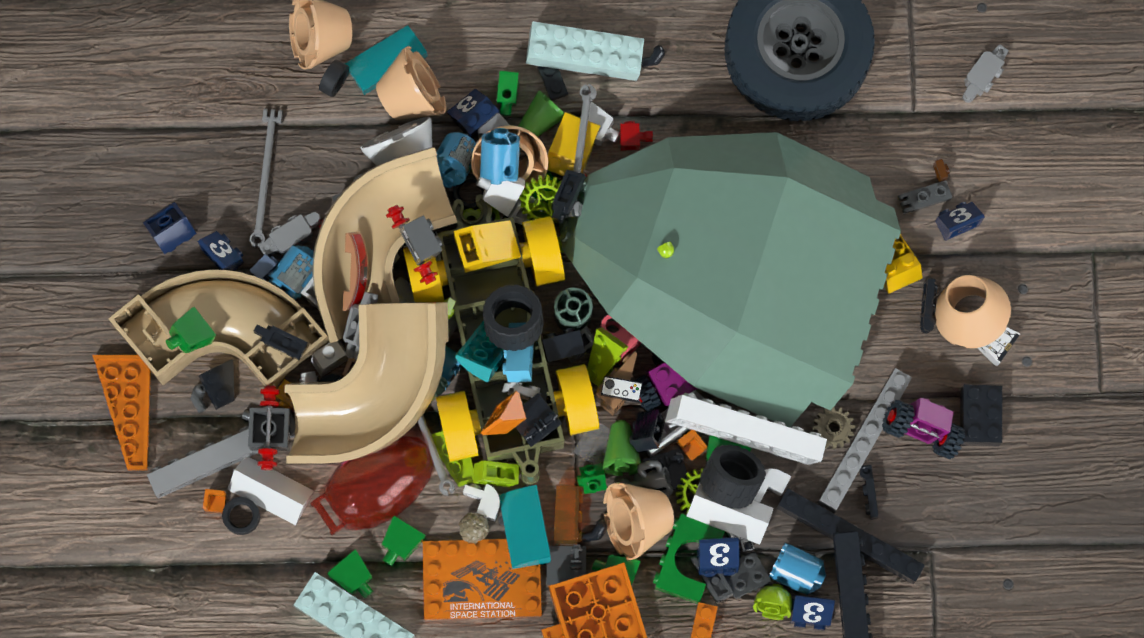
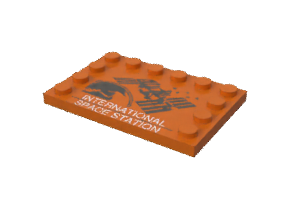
[422,539,542,620]

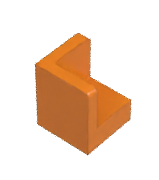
[677,430,707,461]
[203,489,227,513]

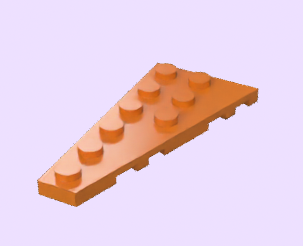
[92,355,151,471]

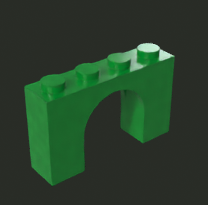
[653,514,725,604]

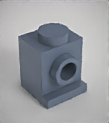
[249,254,279,281]

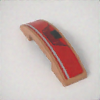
[343,232,368,311]

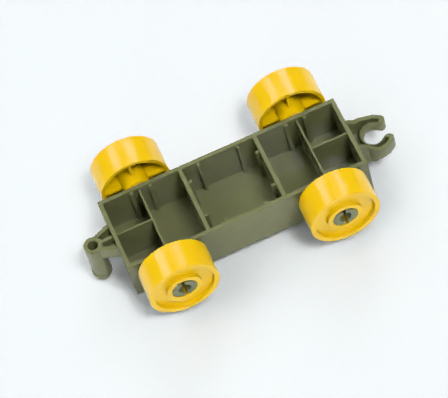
[403,194,599,485]

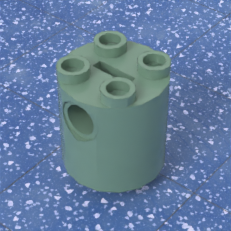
[554,287,593,331]

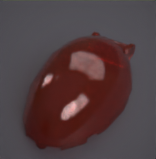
[310,436,434,536]

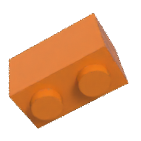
[690,602,718,638]

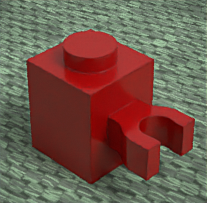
[620,121,653,151]

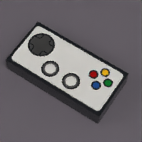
[601,376,643,403]

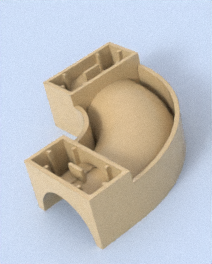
[312,147,457,343]
[109,270,329,389]
[285,302,448,464]

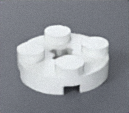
[502,381,541,400]

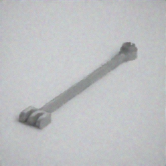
[566,84,597,217]
[250,108,283,248]
[418,415,455,496]

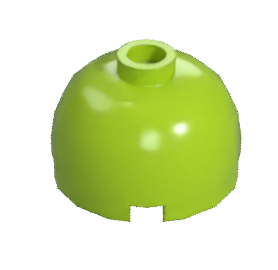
[753,584,793,620]

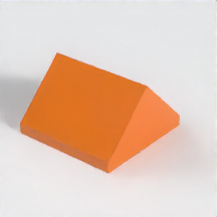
[481,391,526,435]

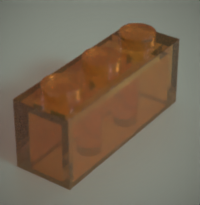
[554,485,583,546]

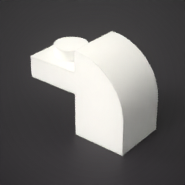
[754,469,791,503]
[463,484,500,522]

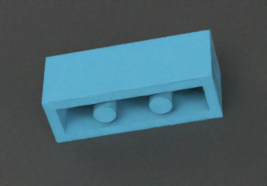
[503,323,534,382]

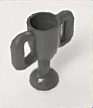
[620,460,673,497]

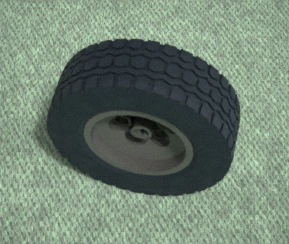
[724,0,875,121]

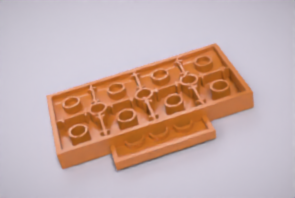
[541,563,647,638]

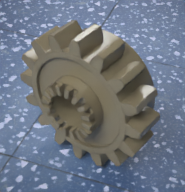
[812,407,855,450]

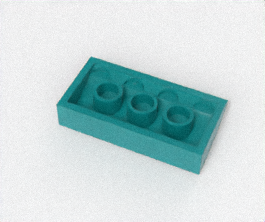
[345,25,428,95]
[455,321,506,382]
[499,485,551,569]

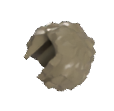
[459,512,489,544]

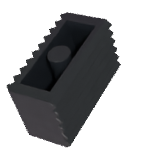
[630,409,665,452]

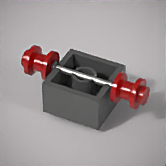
[386,205,443,285]
[248,385,291,470]

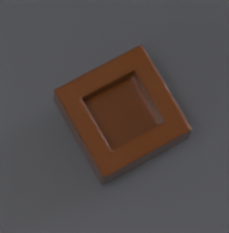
[933,159,950,183]

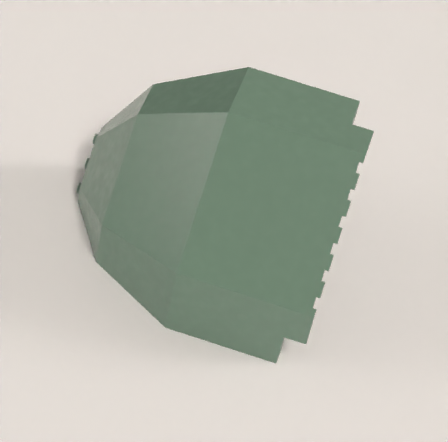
[559,132,901,428]

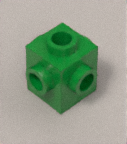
[577,463,607,494]

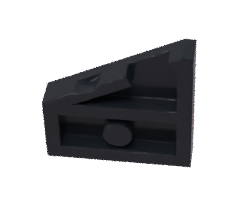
[199,359,235,410]

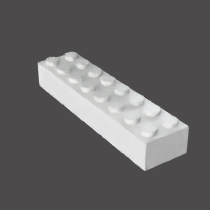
[665,393,827,465]

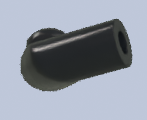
[641,45,665,67]
[582,520,607,542]

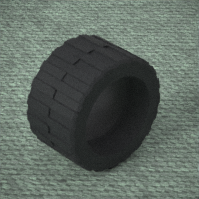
[483,284,543,351]
[700,445,766,509]

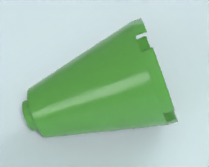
[518,90,564,137]
[603,420,641,476]

